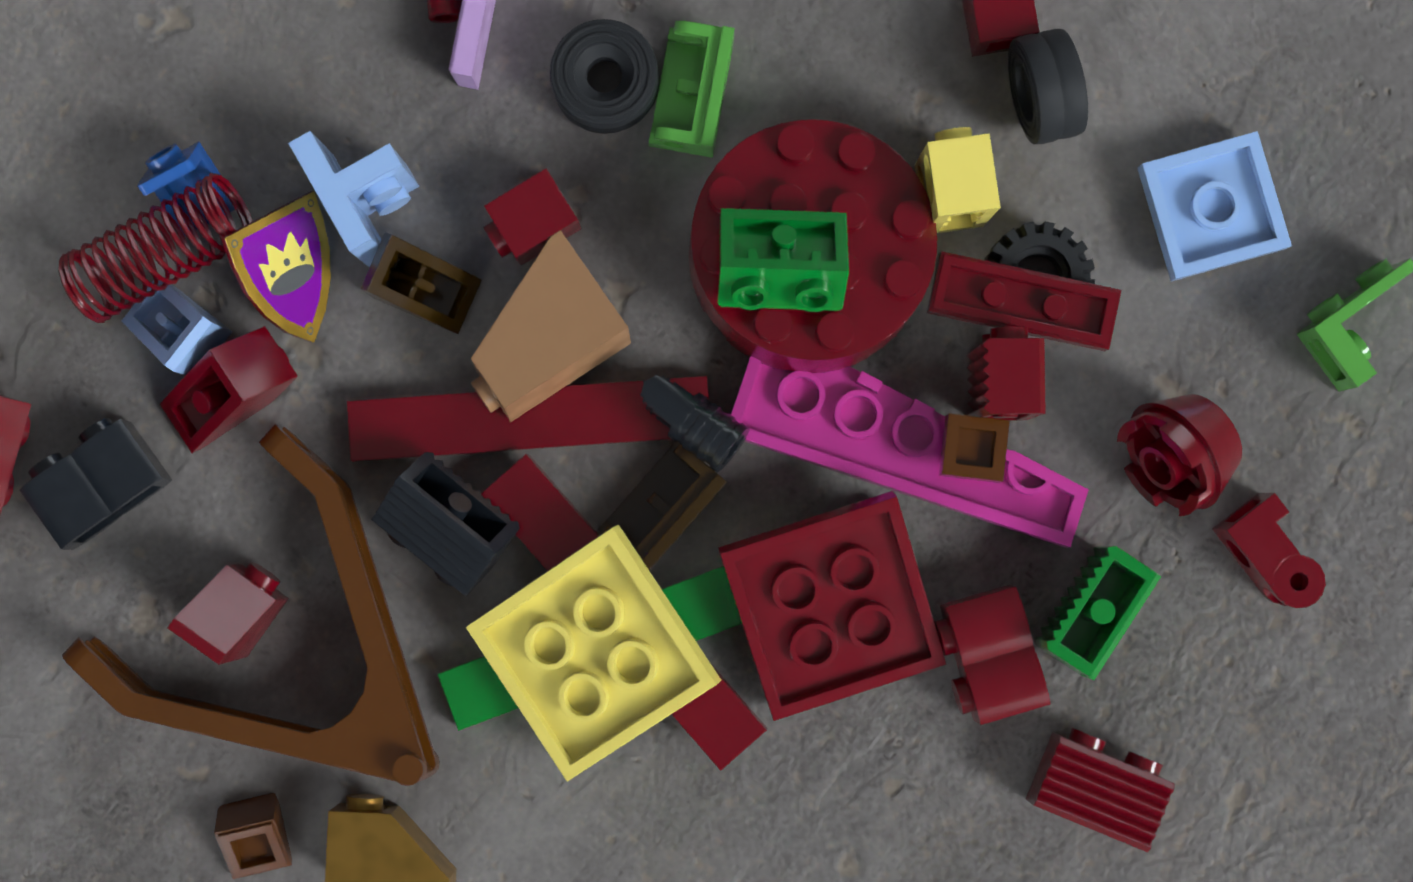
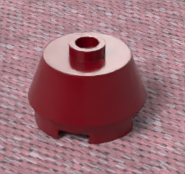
[1117,394,1242,516]

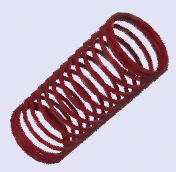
[58,173,253,323]

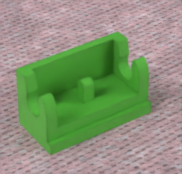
[649,21,735,158]

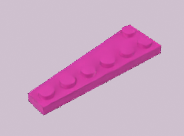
[731,356,1089,548]

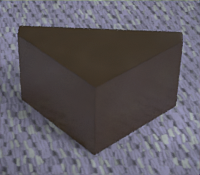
[360,232,482,334]

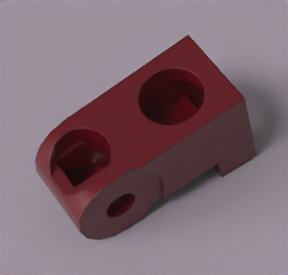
[1212,493,1326,608]

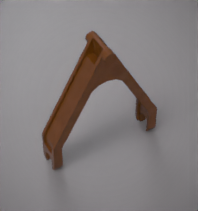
[62,424,440,786]

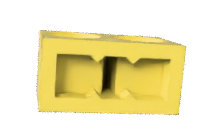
[915,127,1001,233]

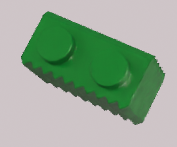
[1034,546,1161,680]

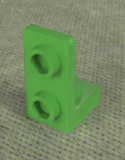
[1297,258,1413,392]

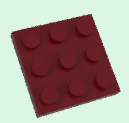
[718,491,947,721]

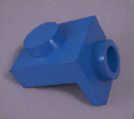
[137,142,235,236]

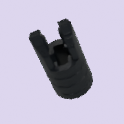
[640,374,750,472]

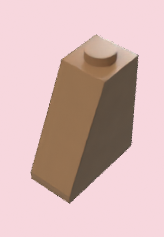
[471,230,631,422]

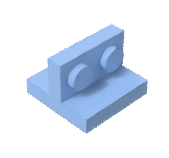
[288,131,419,267]

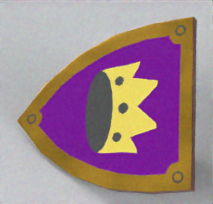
[221,191,331,343]

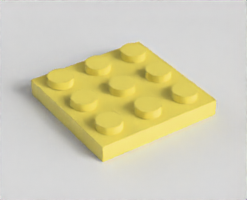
[466,525,721,782]

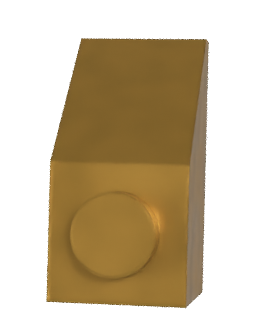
[325,794,457,882]

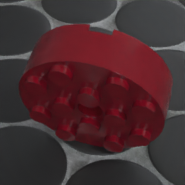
[689,119,937,373]

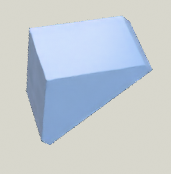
[121,280,232,375]

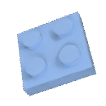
[1137,131,1292,282]

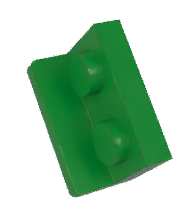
[718,208,849,312]

